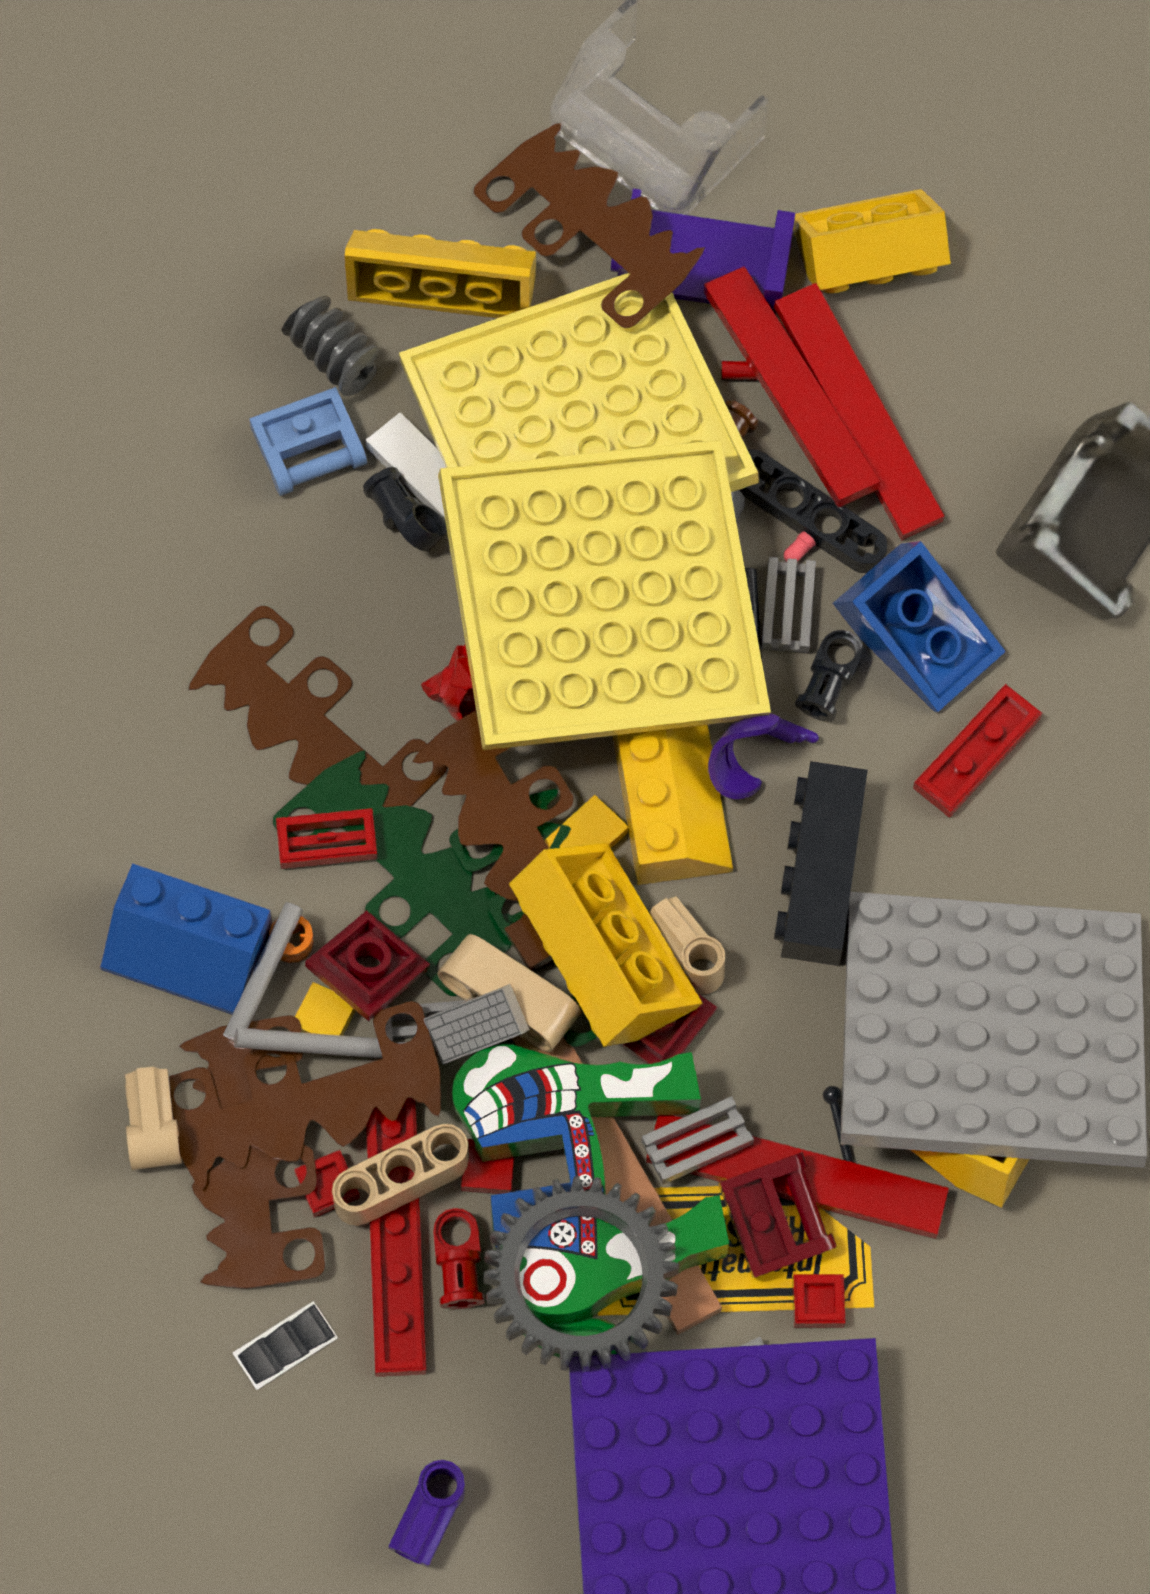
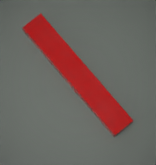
[704,266,880,508]
[774,283,944,541]
[366,1098,426,1377]
[646,1115,949,1239]

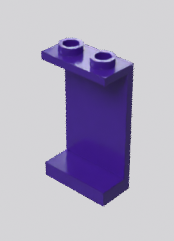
[610,188,795,314]

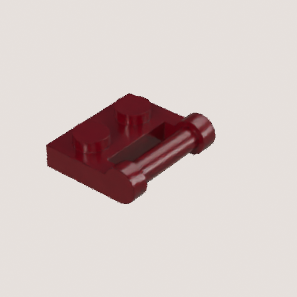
[718,1152,837,1278]

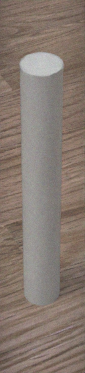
[223,902,303,1041]
[234,1028,382,1058]

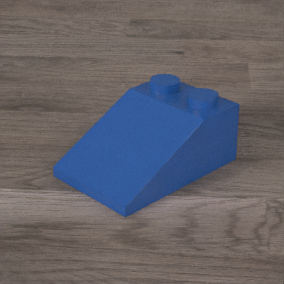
[832,541,1006,712]

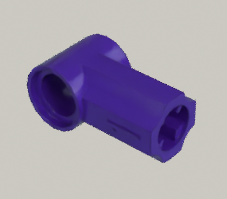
[388,1460,465,1568]

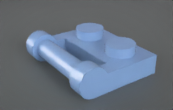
[249,387,367,496]

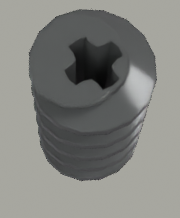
[281,295,380,396]

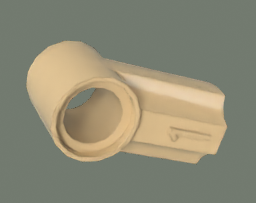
[649,896,725,994]
[125,1067,182,1170]

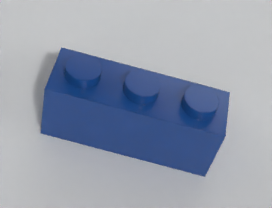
[100,863,272,1015]

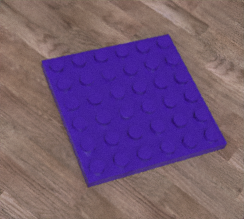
[569,1338,896,1594]

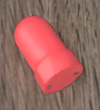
[784,531,816,562]

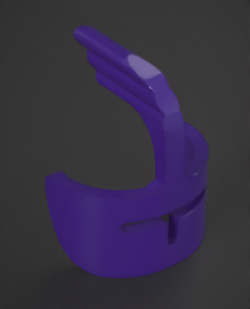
[708,713,819,799]

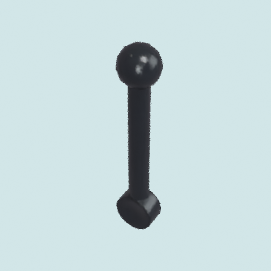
[823,1086,854,1163]

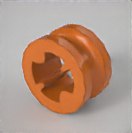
[269,916,314,963]

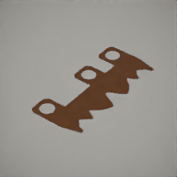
[473,122,705,328]
[188,606,447,807]
[412,711,574,966]
[169,1001,441,1191]
[179,1015,325,1289]

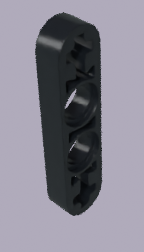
[740,449,887,573]

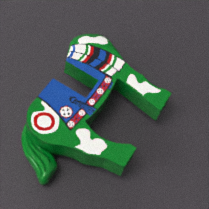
[452,1044,729,1358]

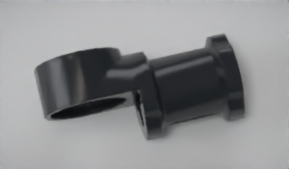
[363,467,446,551]
[795,630,863,721]

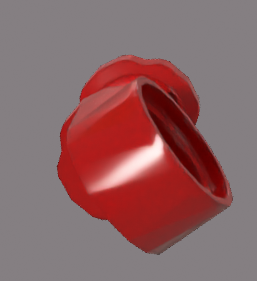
[433,1208,485,1309]

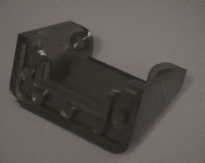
[996,402,1150,620]

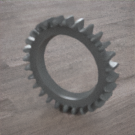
[484,1176,679,1372]

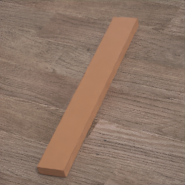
[510,1036,722,1335]

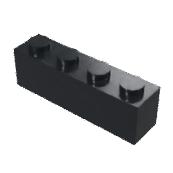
[774,761,868,966]

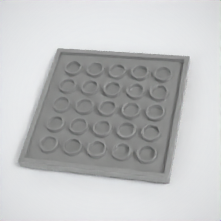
[840,892,1147,1168]

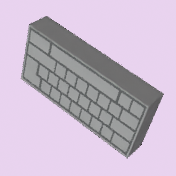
[423,984,530,1065]

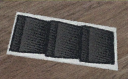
[233,1301,338,1390]

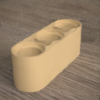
[437,934,581,1052]
[332,1124,469,1226]

